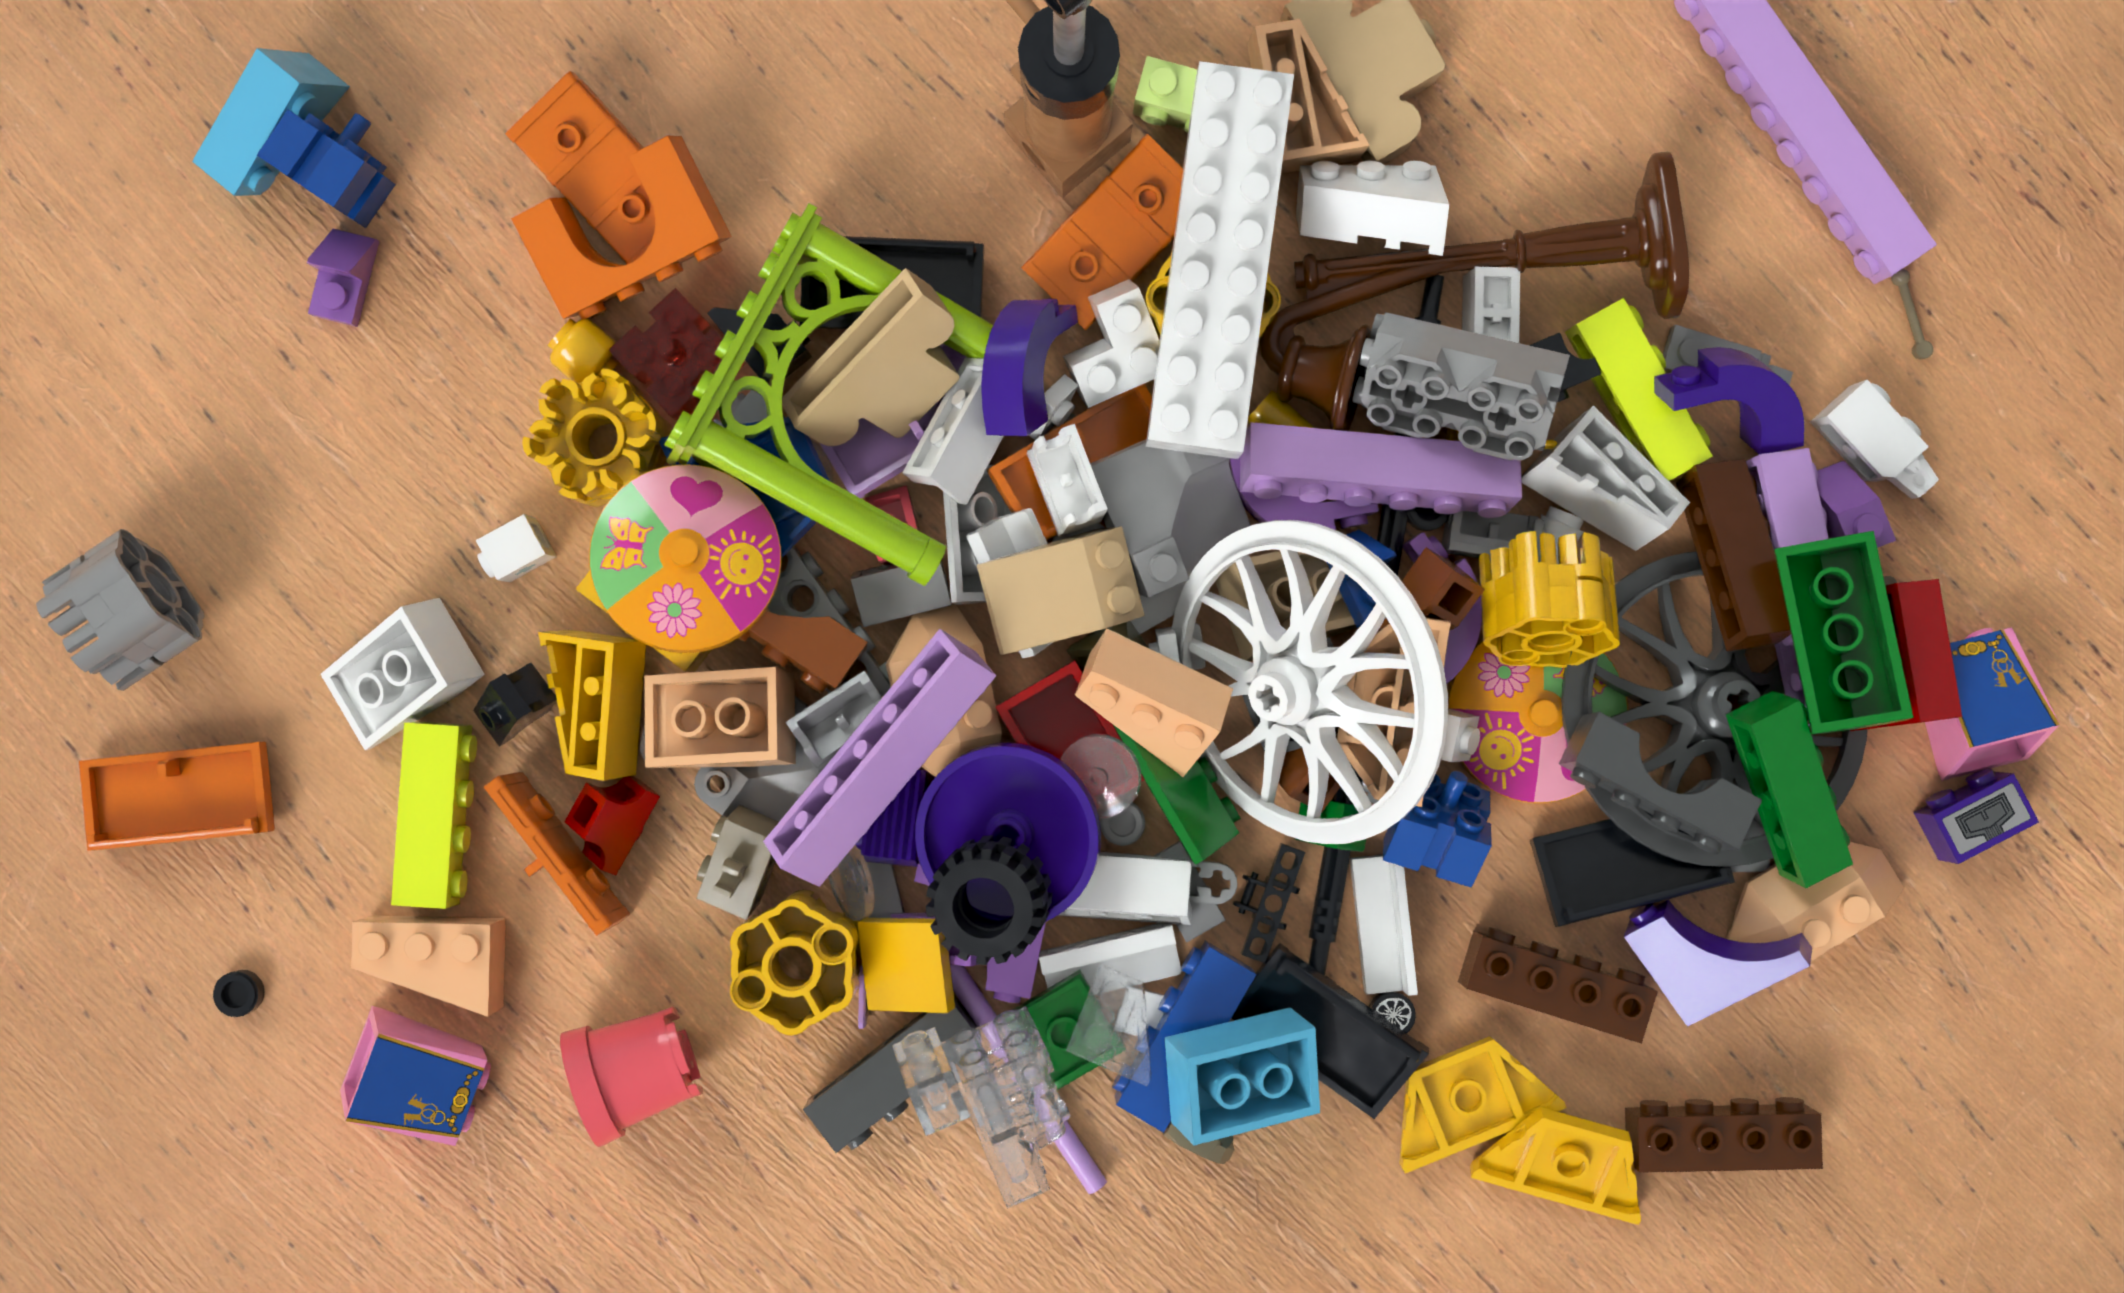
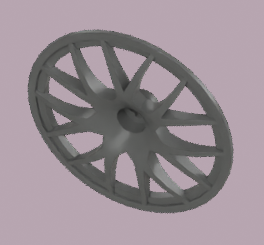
[1561,552,1868,867]

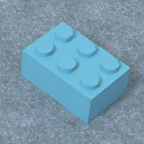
[1165,1007,1320,1146]

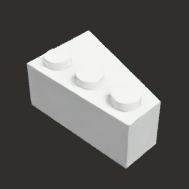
[1296,161,1450,256]
[1521,405,1690,551]

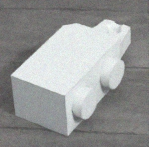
[1810,380,1939,499]

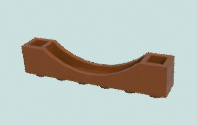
[1279,547,1485,812]
[738,611,868,694]

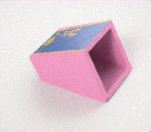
[1925,627,2060,781]
[340,1006,491,1146]

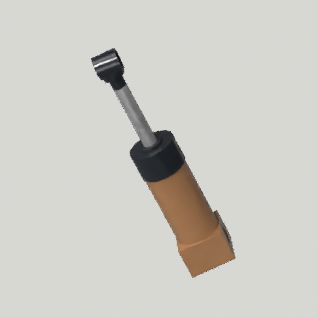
[1003,0,1133,198]

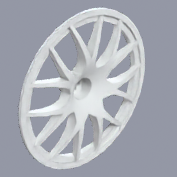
[1171,520,1448,844]

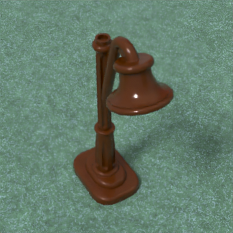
[1259,152,1689,431]

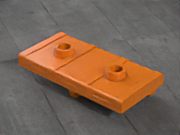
[505,71,655,265]
[1021,134,1183,331]
[987,384,1152,541]
[79,741,275,851]
[484,772,630,936]

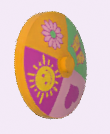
[589,464,781,653]
[1447,640,1628,803]

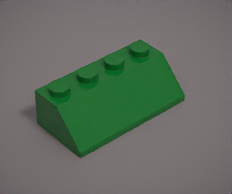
[1774,531,1914,735]
[1113,725,1241,865]

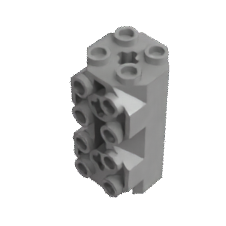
[1352,312,1570,461]

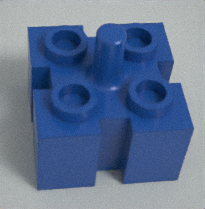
[257,109,396,228]
[1383,771,1492,888]

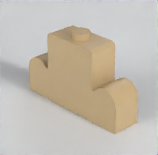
[1280,0,1446,164]
[782,268,959,446]

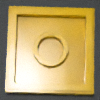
[857,918,955,1013]

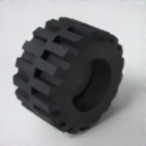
[926,835,1052,965]

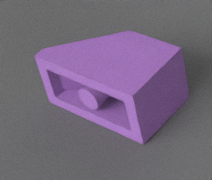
[1817,461,1896,548]

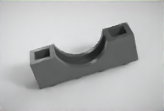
[1559,711,1762,854]

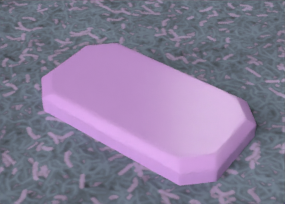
[858,965,868,1029]

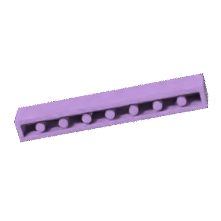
[1674,0,1937,284]

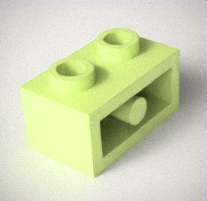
[1133,56,1198,133]

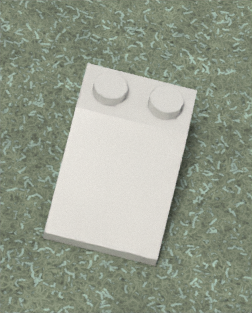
[321,598,485,750]

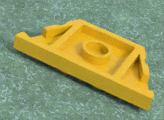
[1399,1036,1567,1174]
[1470,1107,1641,1225]

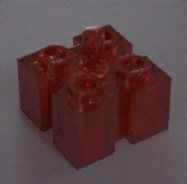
[609,288,746,421]

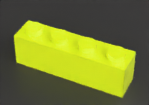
[1565,298,1713,481]
[391,722,477,909]

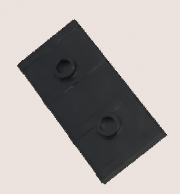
[799,236,984,329]
[1530,811,1735,927]
[1231,943,1429,1119]

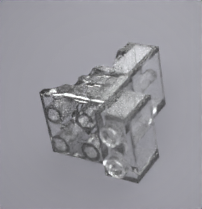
[892,1007,1071,1209]

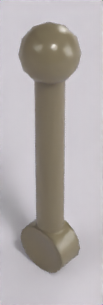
[1891,269,1933,360]

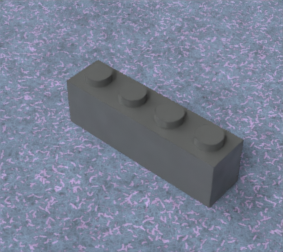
[803,995,983,1153]

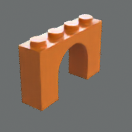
[511,135,732,319]

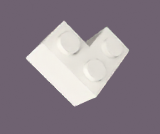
[1063,279,1160,408]

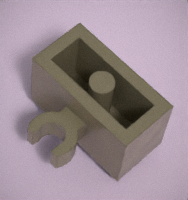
[696,805,779,920]

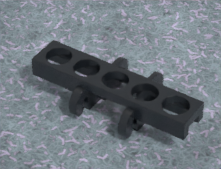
[1233,843,1305,963]

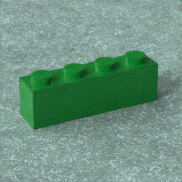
[1725,691,1853,888]

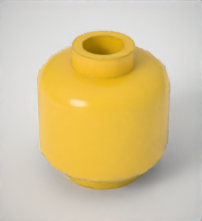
[547,318,618,383]

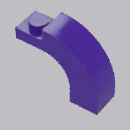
[981,299,1078,436]
[1654,347,1804,454]

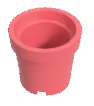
[560,1007,703,1147]

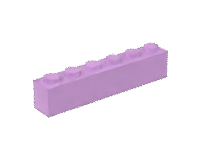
[1240,422,1522,518]
[1746,448,1829,727]
[763,629,997,887]

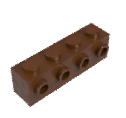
[1676,459,1791,651]
[1458,927,1658,1044]
[1625,1097,1823,1173]

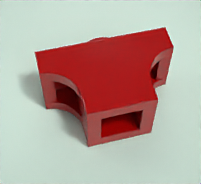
[564,776,660,876]

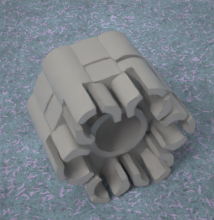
[36,529,204,691]

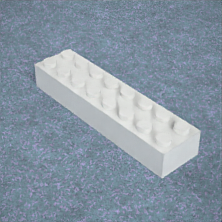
[1146,61,1294,459]

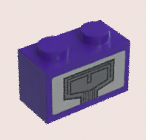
[1913,768,2039,864]

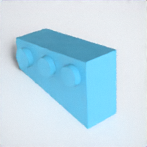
[192,48,350,196]

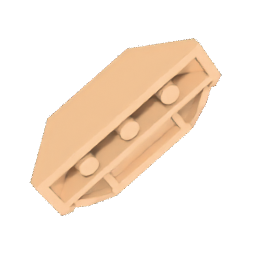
[886,605,1002,777]
[1337,618,1451,807]
[1726,842,1904,961]

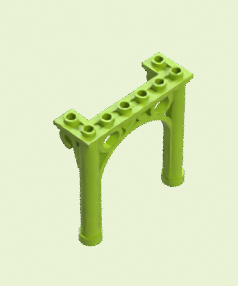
[664,203,993,586]

